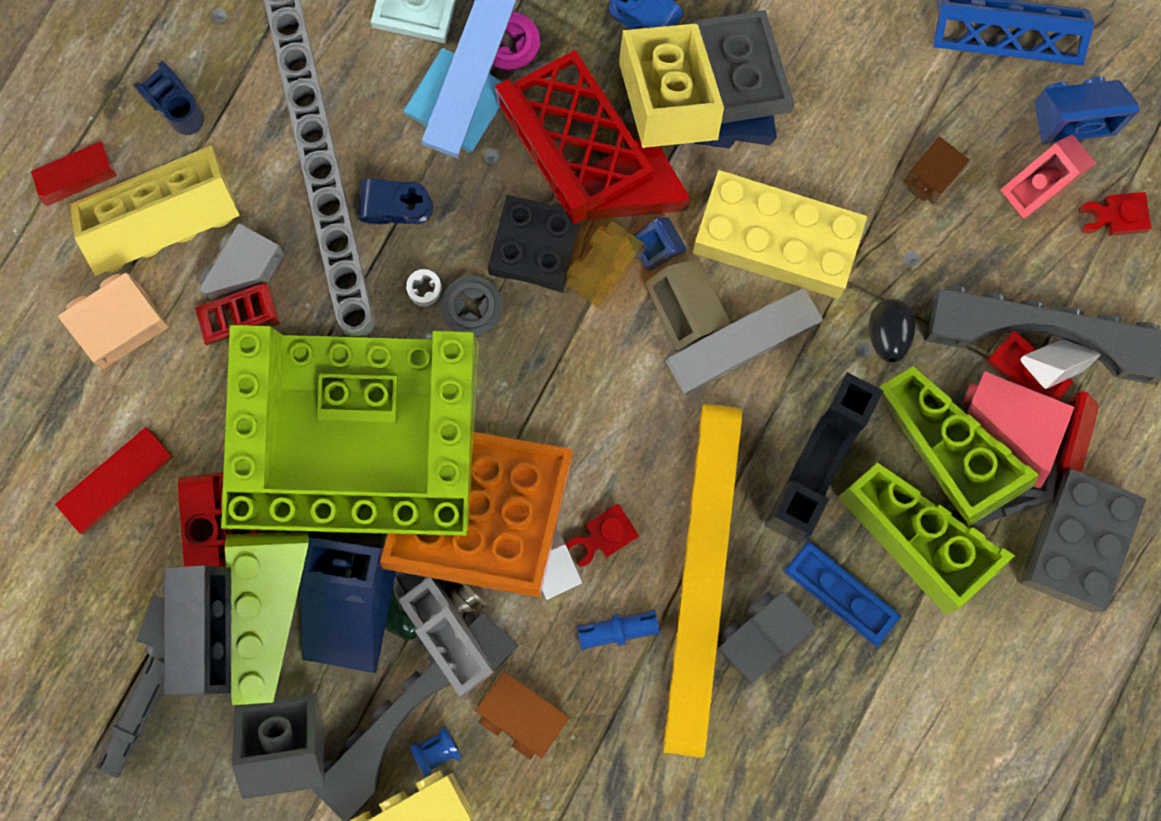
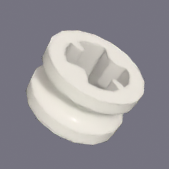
[406,269,442,307]

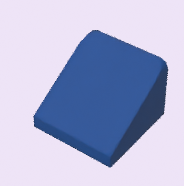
[628,217,687,271]

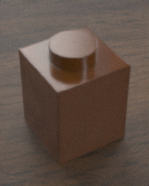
[904,136,969,205]

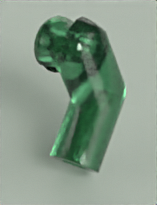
[385,590,418,640]

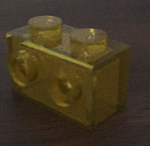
[566,221,647,310]

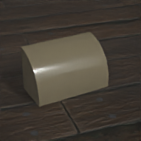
[645,258,731,352]

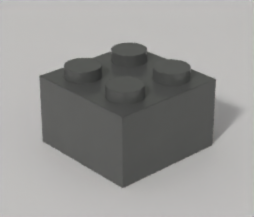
[232,693,324,799]

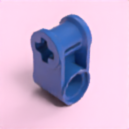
[609,0,683,29]

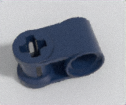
[133,61,204,135]
[358,179,434,225]

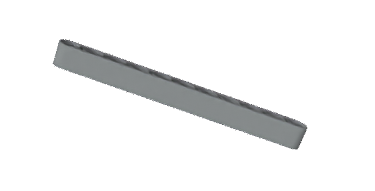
[264,0,375,337]

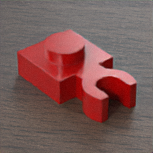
[1078,192,1152,236]
[566,504,640,568]

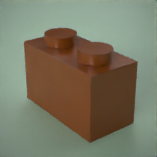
[476,671,570,760]

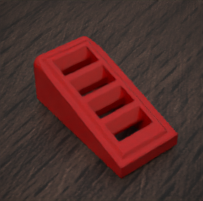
[195,282,280,346]

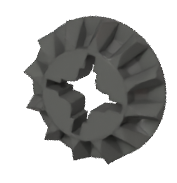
[441,276,503,338]

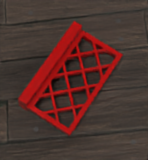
[495,50,654,224]

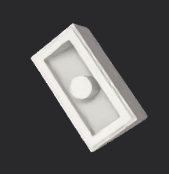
[1020,339,1101,389]

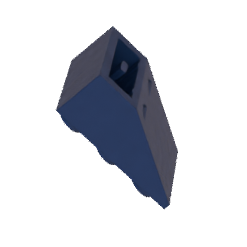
[300,537,396,673]

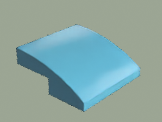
[402,48,501,153]

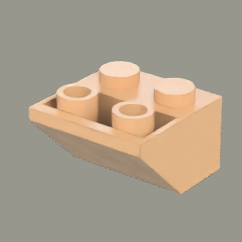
[58,272,169,369]

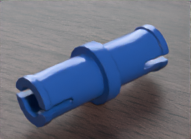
[577,609,660,651]

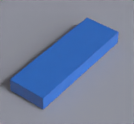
[783,540,901,647]

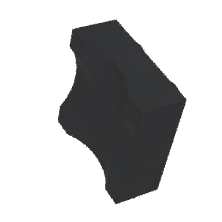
[488,195,582,293]

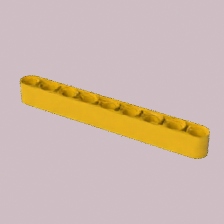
[663,403,742,759]

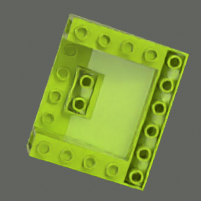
[221,325,479,536]

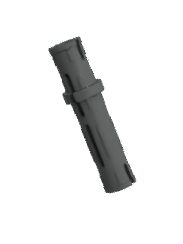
[95,656,164,778]

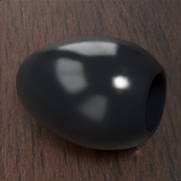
[868,299,916,363]

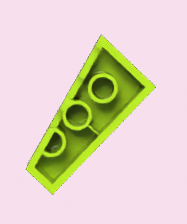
[879,366,1039,527]
[838,462,1015,615]
[225,531,309,705]

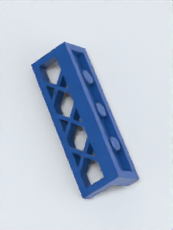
[933,0,1095,65]

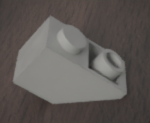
[199,223,285,301]

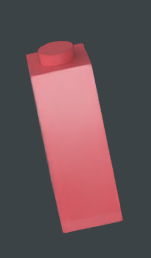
[962,371,1074,489]

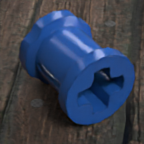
[410,726,462,777]

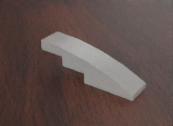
[665,288,824,395]
[393,571,495,697]

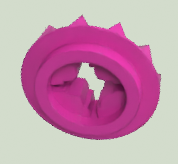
[492,12,540,72]

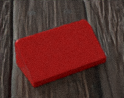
[31,141,117,206]
[1054,391,1099,473]

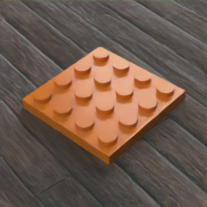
[380,432,573,598]

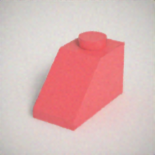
[1000,134,1097,219]

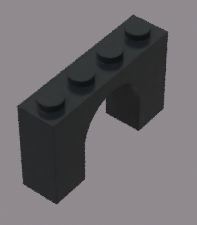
[764,372,884,544]

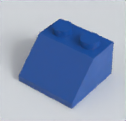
[1034,77,1140,145]

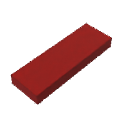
[55,427,174,535]

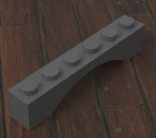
[925,285,1161,385]
[312,612,519,821]

